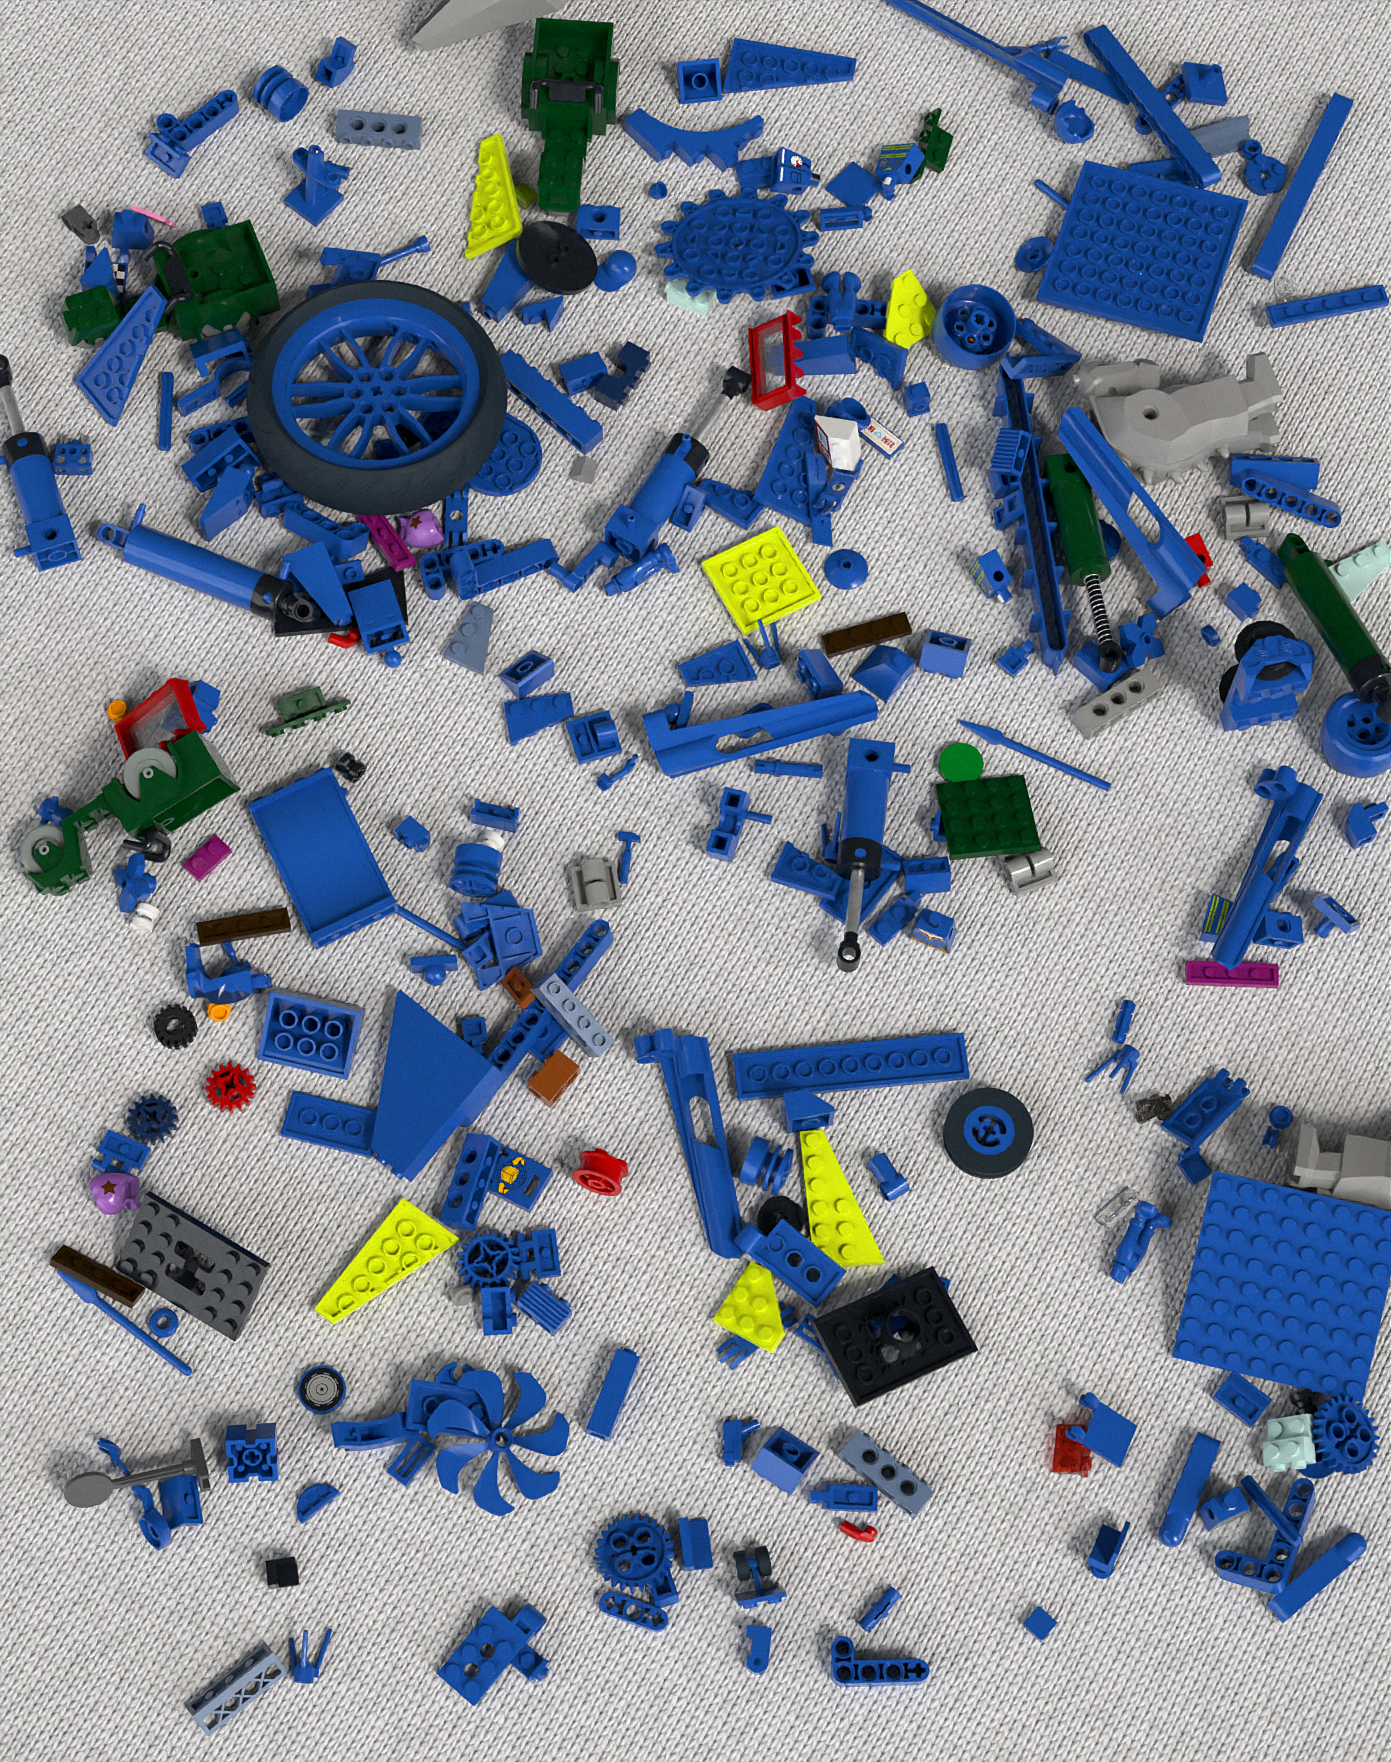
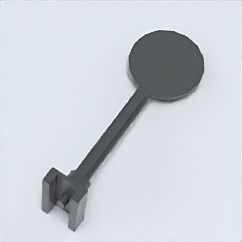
[64,1438,211,1508]

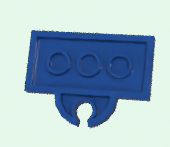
[404,1362,505,1442]

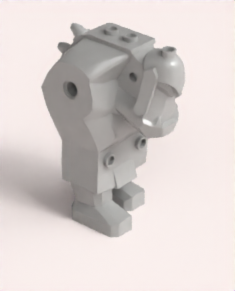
[1070,352,1283,486]
[1283,1124,1391,1211]

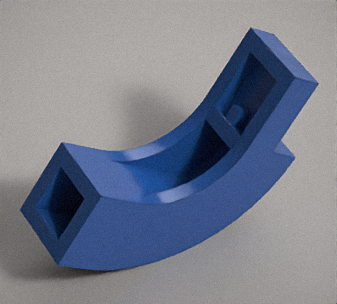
[331,1412,420,1452]

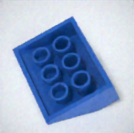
[257,988,366,1080]

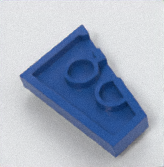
[1016,318,1083,362]
[850,326,909,391]
[678,639,758,688]
[504,693,574,747]
[771,840,843,901]
[514,1018,570,1064]

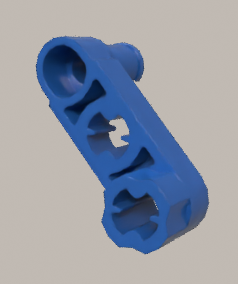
[548,540,620,593]

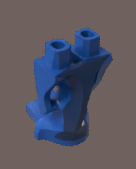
[185,943,272,1004]

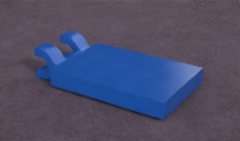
[1160,1068,1251,1150]

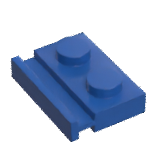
[735,156,773,192]
[1212,1370,1272,1428]

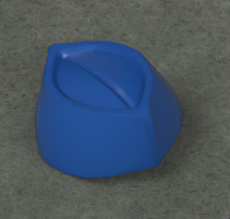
[139,1508,171,1551]

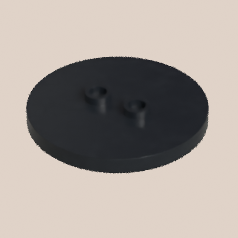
[516,221,598,295]

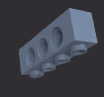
[335,109,423,150]
[530,972,615,1057]
[838,1431,934,1519]

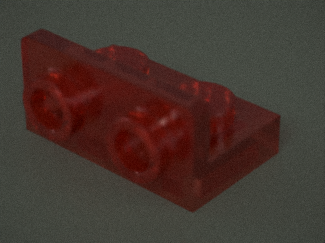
[1052,1424,1092,1478]

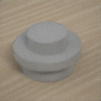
[450,1283,474,1306]

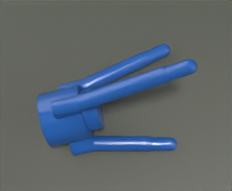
[744,619,783,670]
[821,812,841,864]
[1085,1044,1140,1094]
[289,1628,332,1684]

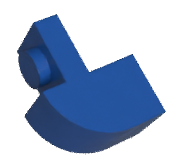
[315,36,357,88]
[1344,801,1389,850]

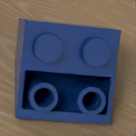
[795,649,843,700]

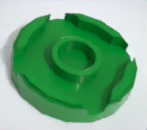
[938,743,984,783]

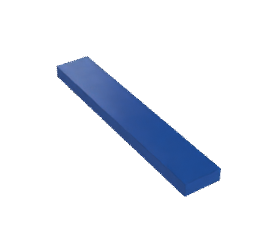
[1265,284,1390,329]

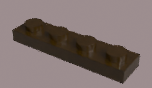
[821,612,912,658]
[196,907,291,947]
[50,1244,145,1309]

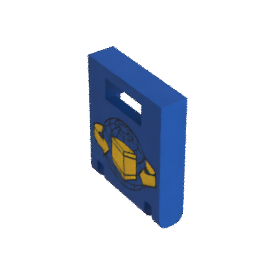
[487,1146,554,1213]

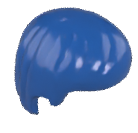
[1054,100,1095,144]

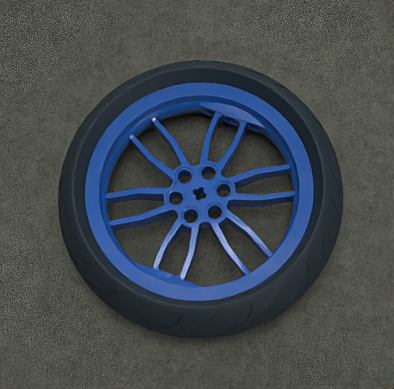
[246,280,508,516]

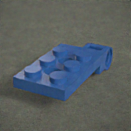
[733,1218,847,1309]
[437,1603,548,1707]

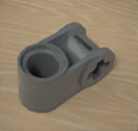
[61,204,100,245]

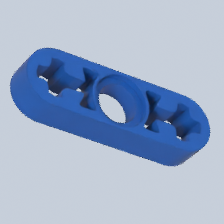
[599,1592,668,1633]

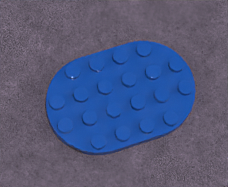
[420,410,542,497]

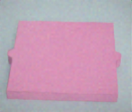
[131,205,176,228]

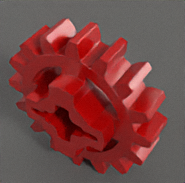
[205,1062,257,1114]

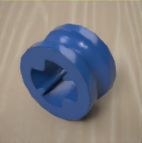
[1261,1126,1280,1149]

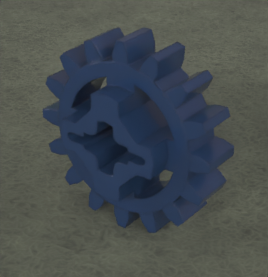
[127,1094,179,1146]

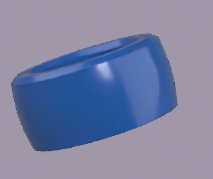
[931,284,1016,370]
[1319,691,1391,778]

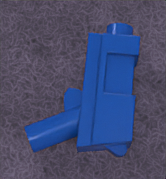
[722,1419,760,1467]

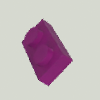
[183,835,232,882]

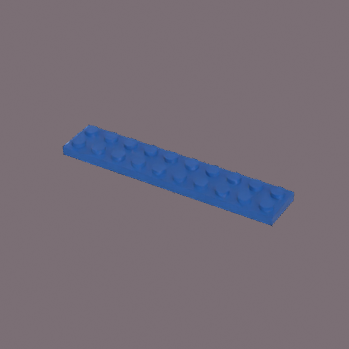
[733,1032,970,1101]

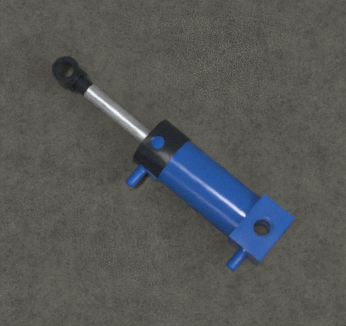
[0,354,82,572]
[604,366,752,563]
[835,738,911,973]

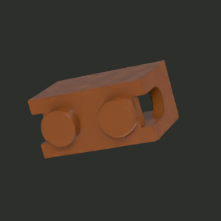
[528,1050,580,1108]

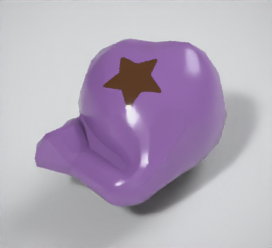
[399,508,445,549]
[88,1172,141,1215]

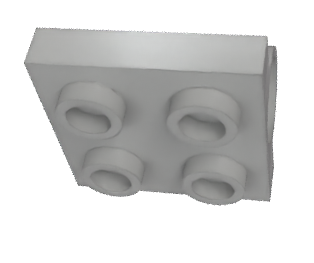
[1219,495,1270,541]
[998,839,1058,897]
[570,858,622,913]

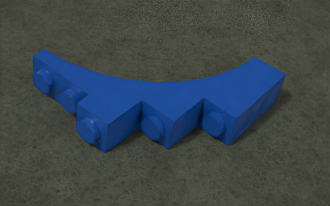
[624,108,764,172]

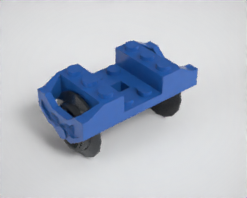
[1219,620,1313,732]

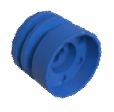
[253,65,309,123]
[449,843,503,898]
[739,1136,794,1196]

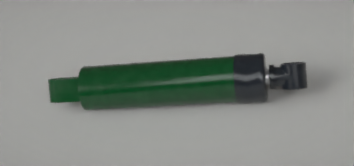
[1277,533,1391,724]

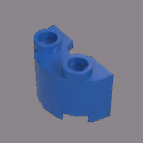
[481,1287,517,1336]

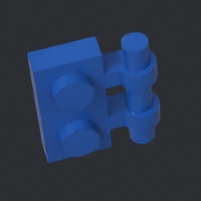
[91,1130,152,1178]
[514,1228,561,1282]

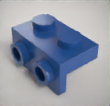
[145,132,192,179]

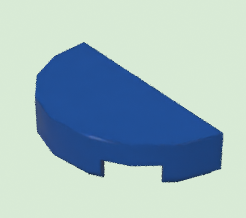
[297,1484,340,1525]

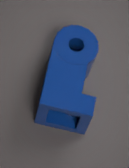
[746,1625,772,1675]

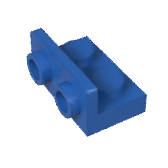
[254,483,305,519]

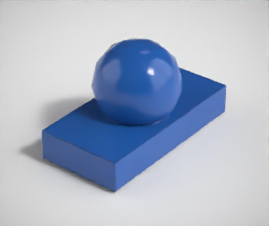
[664,690,694,729]
[410,955,458,986]

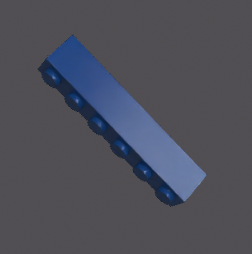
[500,349,603,456]

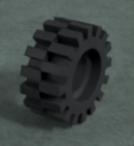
[153,1004,197,1050]

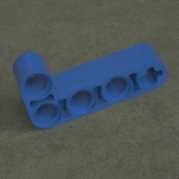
[157,90,239,153]
[807,296,888,340]
[282,501,370,559]
[420,539,505,600]
[830,1636,930,1687]

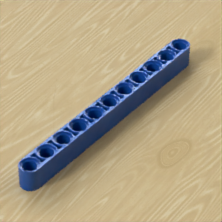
[1083,24,1222,190]
[1250,92,1354,280]
[459,919,614,1127]

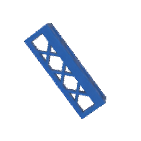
[1000,354,1079,379]

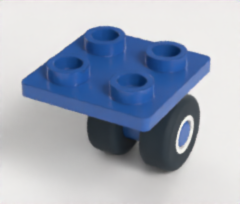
[733,1546,787,1609]

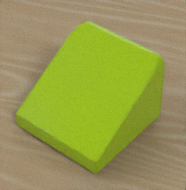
[514,183,538,210]

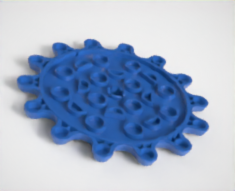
[655,186,820,305]

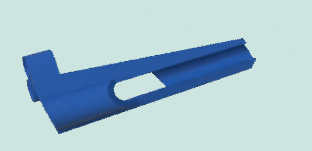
[884,0,1071,116]
[1058,407,1207,620]
[642,690,879,779]
[1211,765,1324,971]
[633,1029,745,1259]

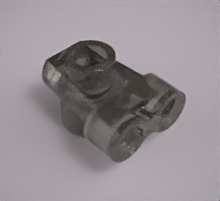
[1135,1094,1174,1124]

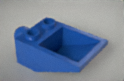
[199,463,255,542]
[348,579,411,668]

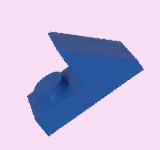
[521,296,564,333]
[671,483,708,533]

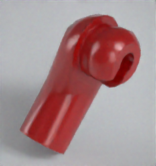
[328,628,361,649]
[840,1520,877,1543]

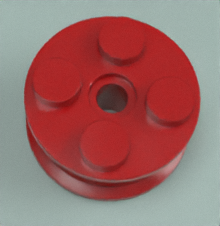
[572,1148,629,1196]

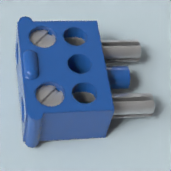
[52,434,93,475]

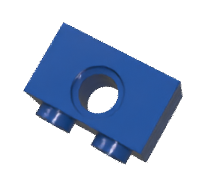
[577,204,621,241]
[1252,909,1304,950]

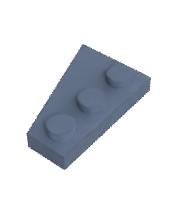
[444,601,494,676]

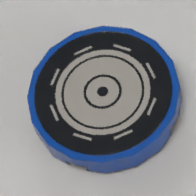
[298,1366,346,1415]

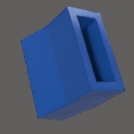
[988,469,1012,500]

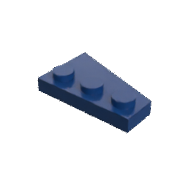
[698,478,767,531]

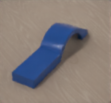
[177,356,255,417]

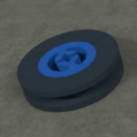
[943,1087,1034,1179]

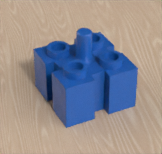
[162,680,221,734]
[225,1423,280,1483]

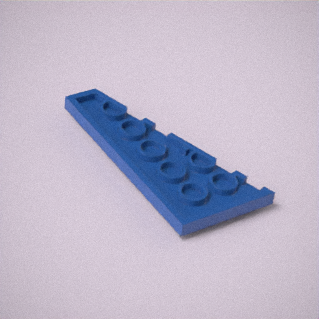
[723,38,857,94]
[75,285,168,427]
[752,395,816,528]

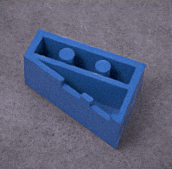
[181,426,265,493]

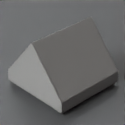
[570,455,597,484]

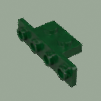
[909,107,954,184]
[264,686,351,738]

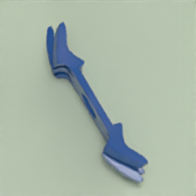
[813,459,864,515]
[444,484,470,550]
[716,1301,798,1370]
[97,1438,155,1513]

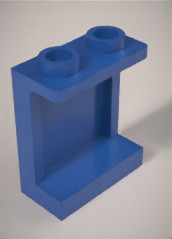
[189,327,252,378]

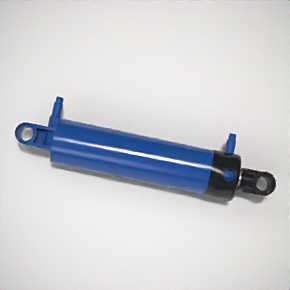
[97,503,321,623]

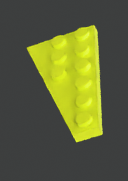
[465,133,523,260]
[799,1130,885,1270]
[314,1198,460,1325]

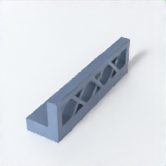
[185,1643,288,1737]

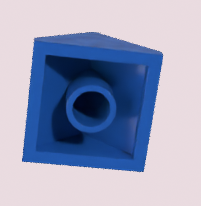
[677,58,722,104]
[498,650,555,700]

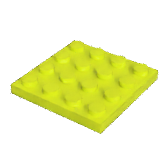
[701,525,821,636]

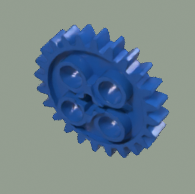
[1311,1395,1380,1475]
[594,1514,674,1593]

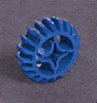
[456,1229,521,1293]

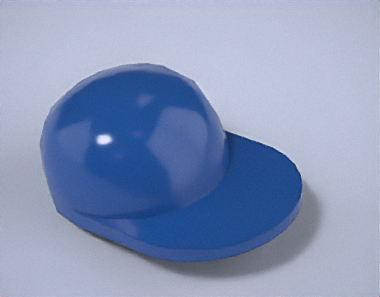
[594,250,637,292]

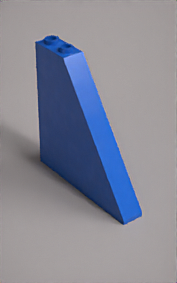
[371,989,502,1182]

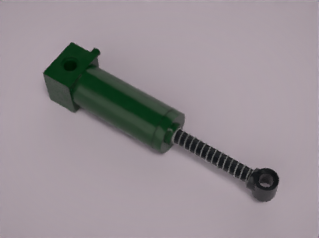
[1042,453,1122,673]

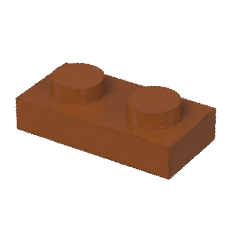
[500,965,536,1010]

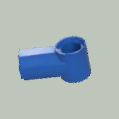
[867,1152,910,1202]

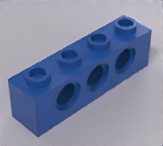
[439,1133,502,1232]

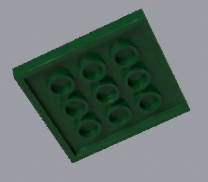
[935,775,1041,861]

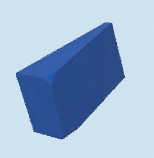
[643,1559,679,1608]

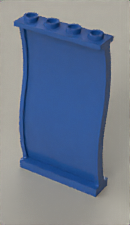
[248,767,400,950]

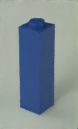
[586,1348,640,1442]

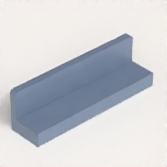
[1167,115,1251,158]

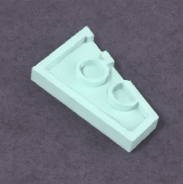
[1328,540,1391,604]

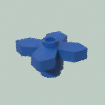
[1118,612,1165,668]
[114,853,157,913]

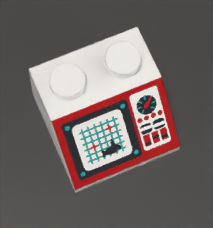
[814,415,861,471]

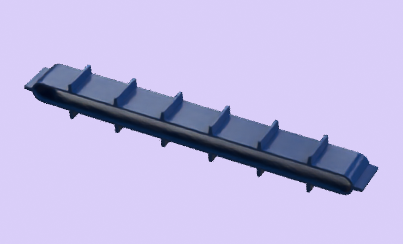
[992,352,1072,676]

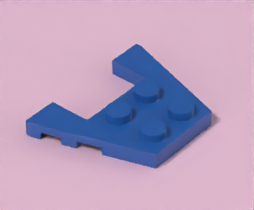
[305,247,382,299]
[460,902,543,991]

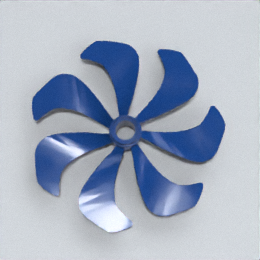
[427,1370,569,1517]

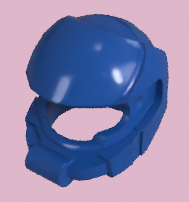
[825,397,871,431]

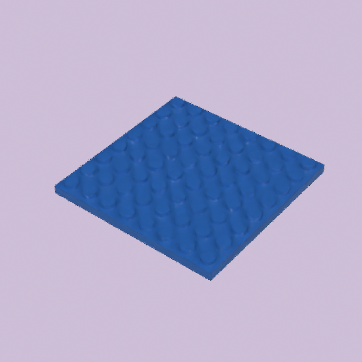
[1036,160,1249,343]
[1172,1170,1391,1403]

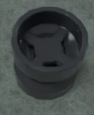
[335,752,367,783]
[1289,1389,1320,1416]

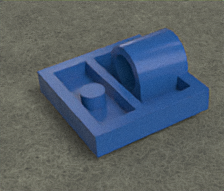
[566,710,622,765]

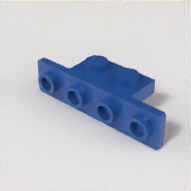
[1129,153,1212,187]
[275,553,365,594]

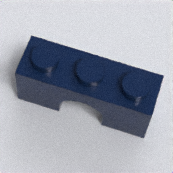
[594,341,651,412]

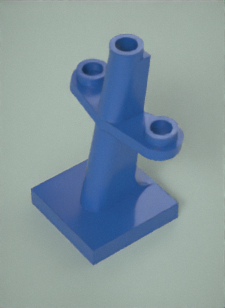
[284,145,344,227]

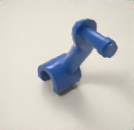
[596,754,638,791]

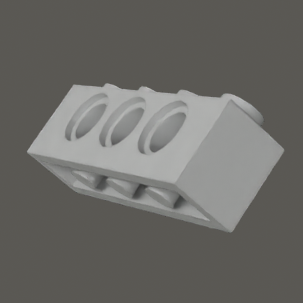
[1072,667,1163,741]

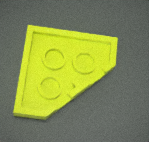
[882,268,937,349]
[712,1261,785,1354]

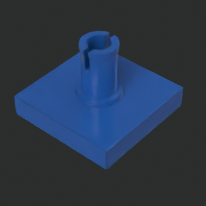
[1181,62,1228,106]
[1312,894,1362,939]

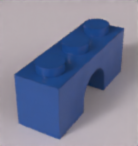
[705,787,751,863]

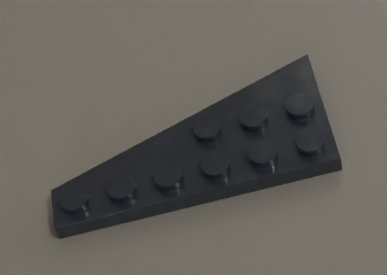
[274,566,409,637]

